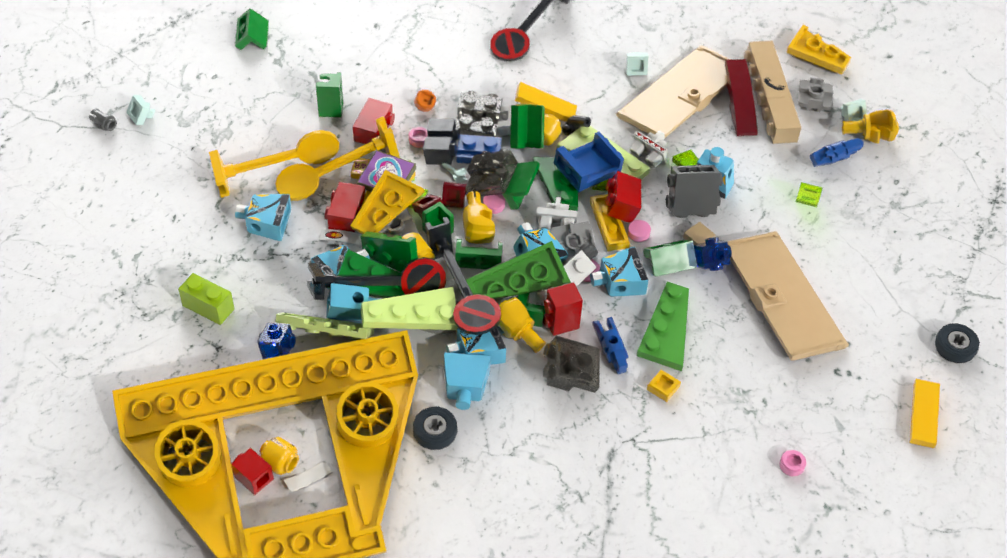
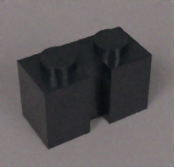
[423,119,460,165]

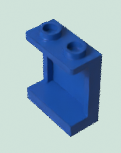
[553,131,624,192]

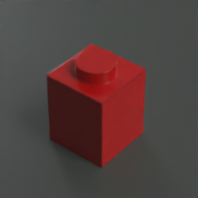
[231,448,274,496]

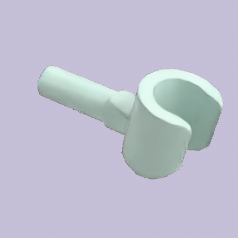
[442,163,467,183]

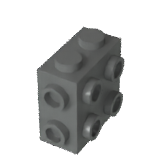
[665,165,723,218]

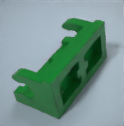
[316,72,344,118]
[455,239,503,270]

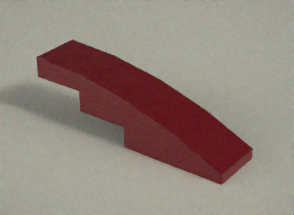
[724,59,758,136]

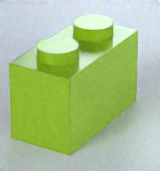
[178,273,235,325]

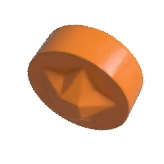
[414,90,436,112]

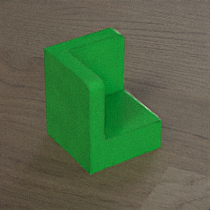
[422,202,454,234]
[518,293,545,328]

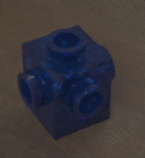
[694,237,732,271]
[257,323,296,359]

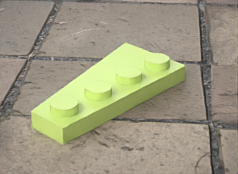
[557,126,650,180]
[360,287,458,330]
[275,312,374,340]

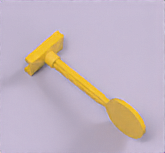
[275,117,400,201]
[209,130,339,198]

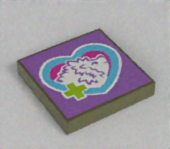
[356,150,416,192]

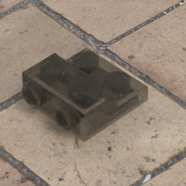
[455,91,503,137]
[465,148,518,197]
[543,335,600,393]

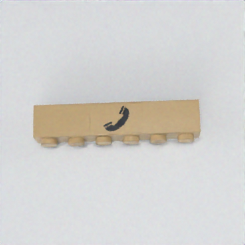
[744,41,802,144]

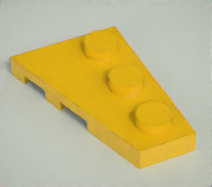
[786,24,851,75]
[350,170,425,234]

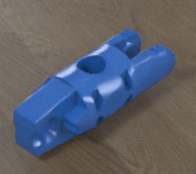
[809,138,864,167]
[592,317,629,374]

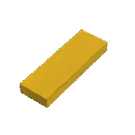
[515,82,577,122]
[589,194,630,252]
[909,379,940,448]

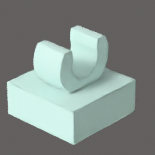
[626,52,649,76]
[126,95,155,125]
[841,99,867,121]

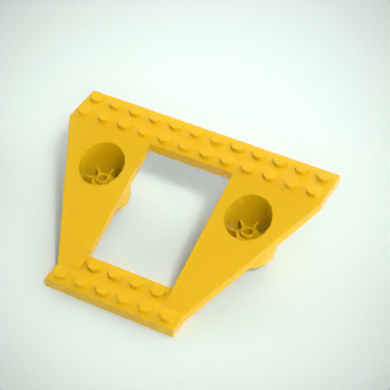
[112,330,418,558]

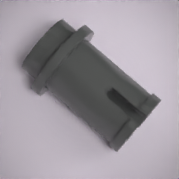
[89,108,117,131]

